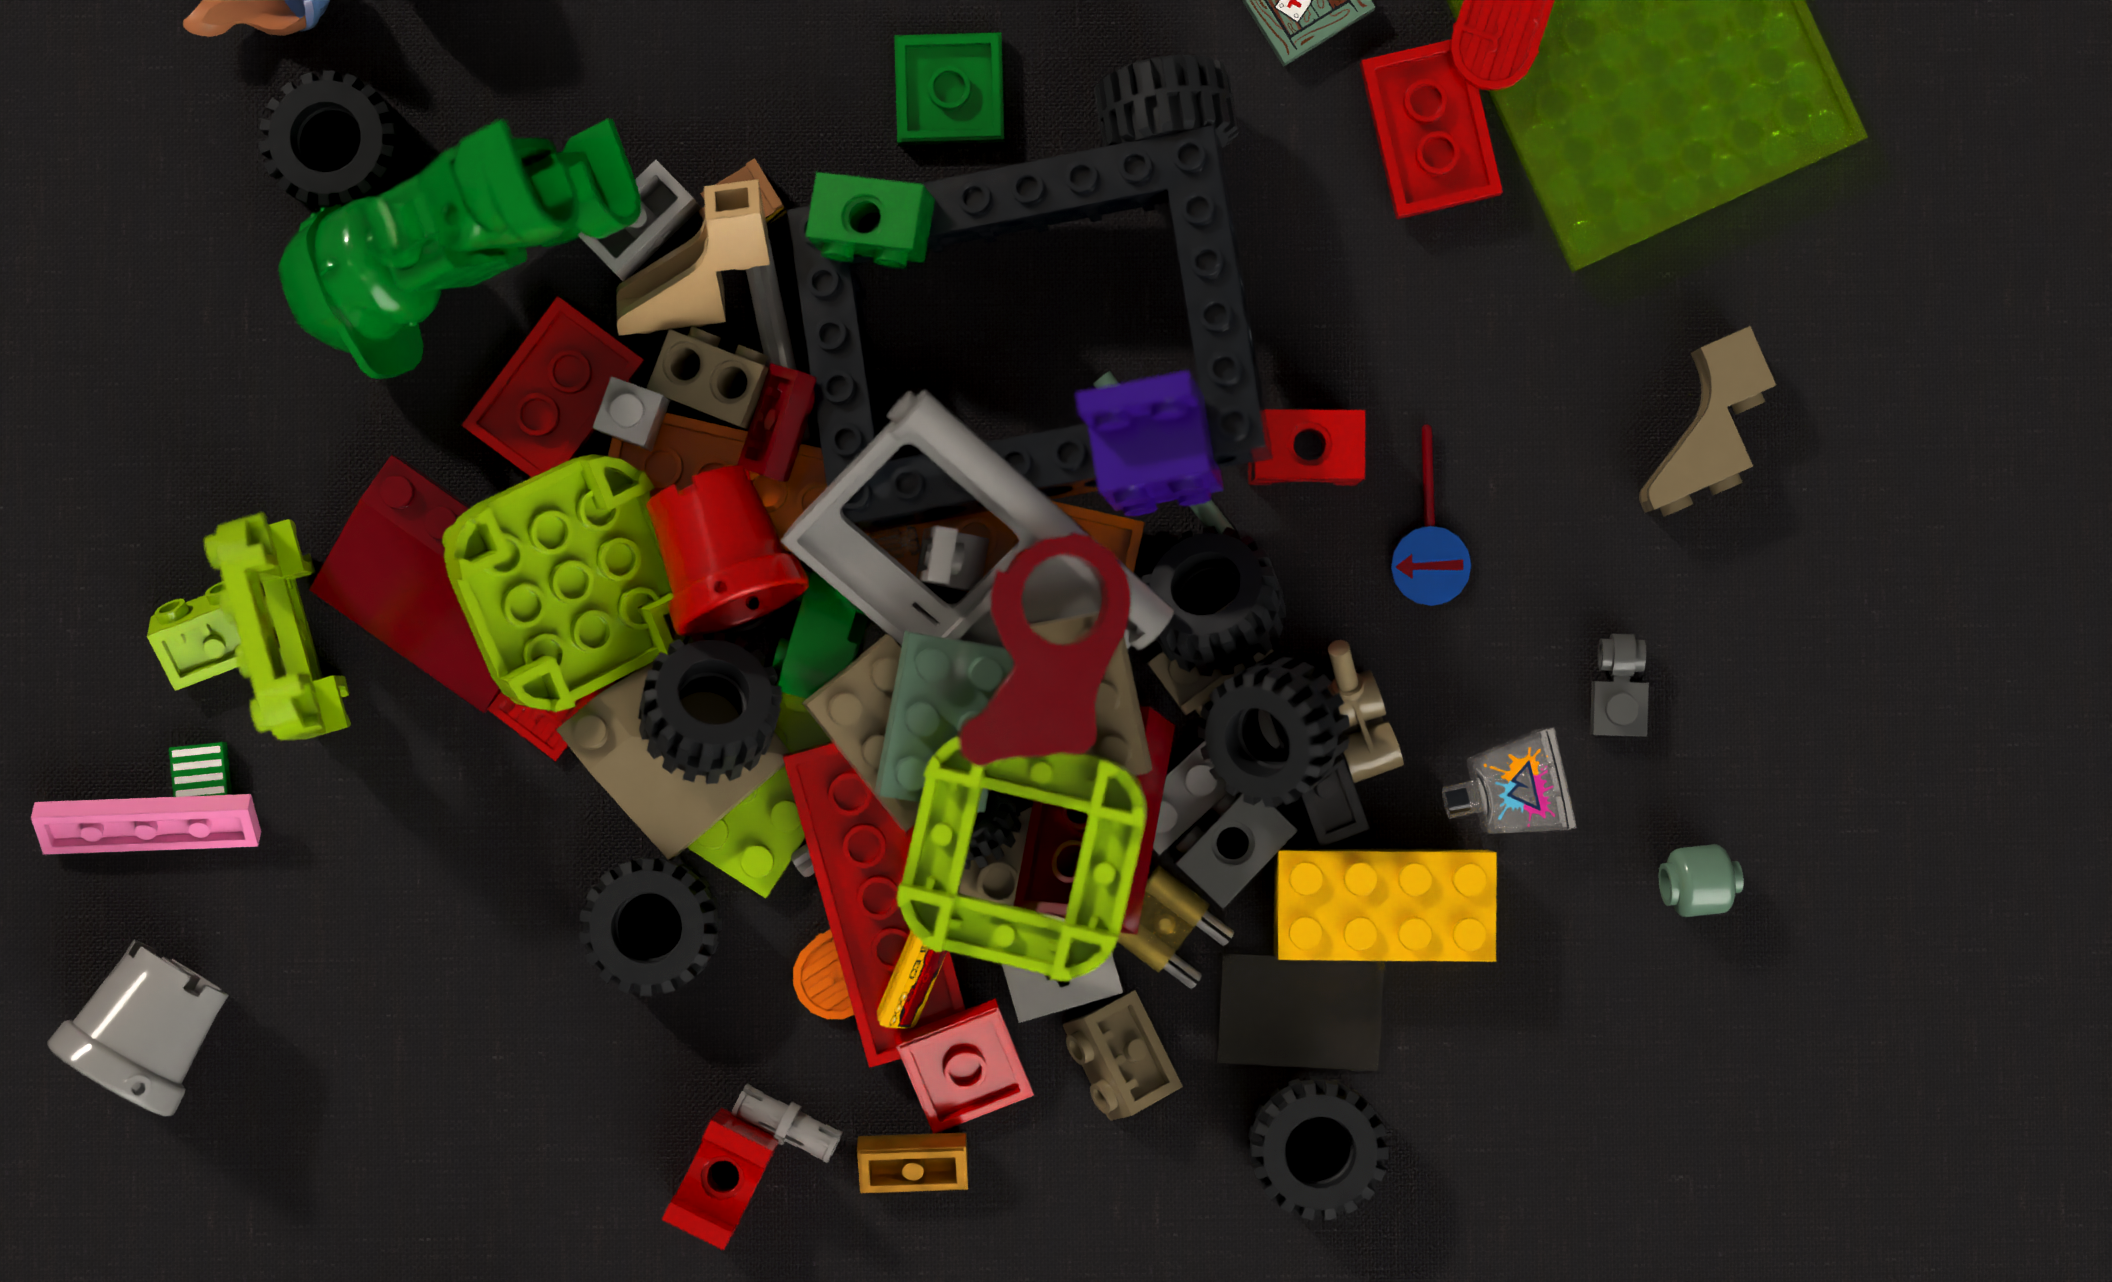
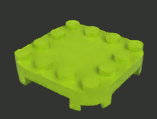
[443,454,686,712]

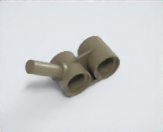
[1327,640,1404,783]

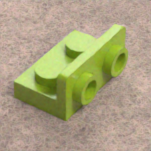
[147,581,241,691]

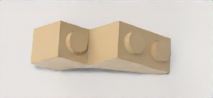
[616,179,770,336]

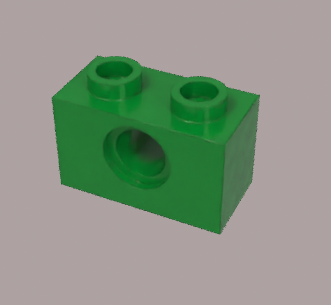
[805,172,935,268]

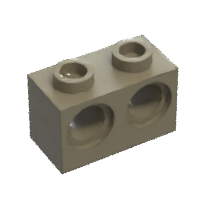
[646,326,769,430]

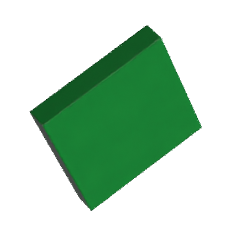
[894,32,1005,145]

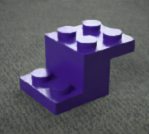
[1076,371,1224,516]

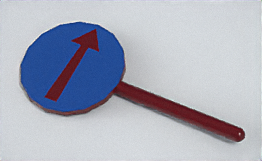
[1391,424,1471,606]

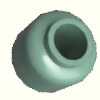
[1659,844,1744,917]

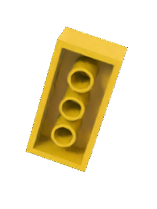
[1274,848,1497,962]

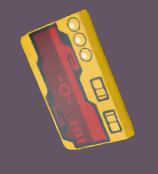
[877,931,948,1029]

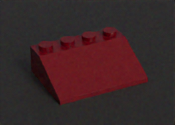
[309,455,501,713]

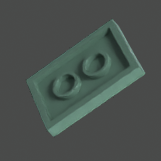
[874,630,1013,812]

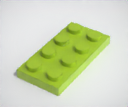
[687,681,831,899]

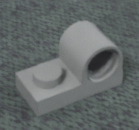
[916,526,989,591]

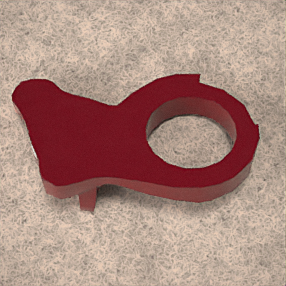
[958,532,1131,766]

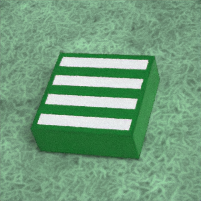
[169,742,232,797]

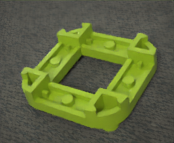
[205,512,351,740]
[898,736,1147,981]

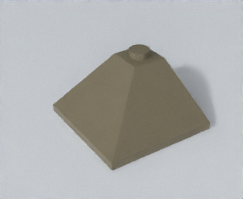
[556,638,791,861]

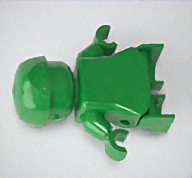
[278,119,641,379]

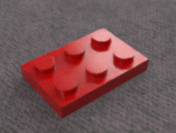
[1360,40,1503,220]
[461,296,646,478]

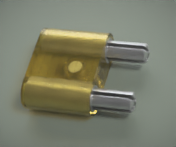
[1117,865,1234,989]

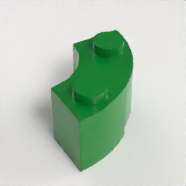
[773,570,870,699]

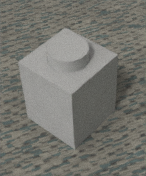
[593,376,670,452]

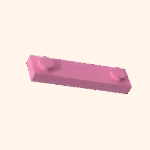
[31,794,261,855]

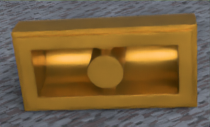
[857,1133,968,1193]

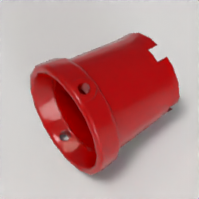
[646,465,809,637]

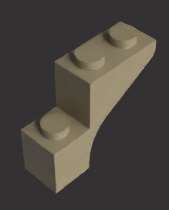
[1639,326,1776,517]

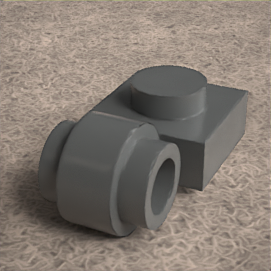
[1590,633,1649,737]

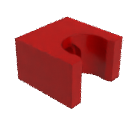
[1248,409,1365,486]
[662,1107,779,1250]

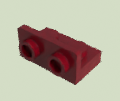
[737,363,817,482]

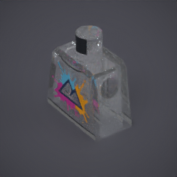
[1442,727,1577,834]

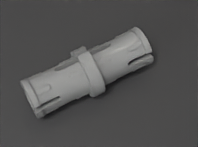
[731,1084,843,1163]

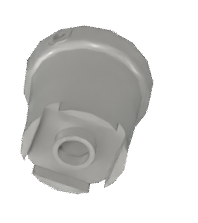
[47,940,229,1116]

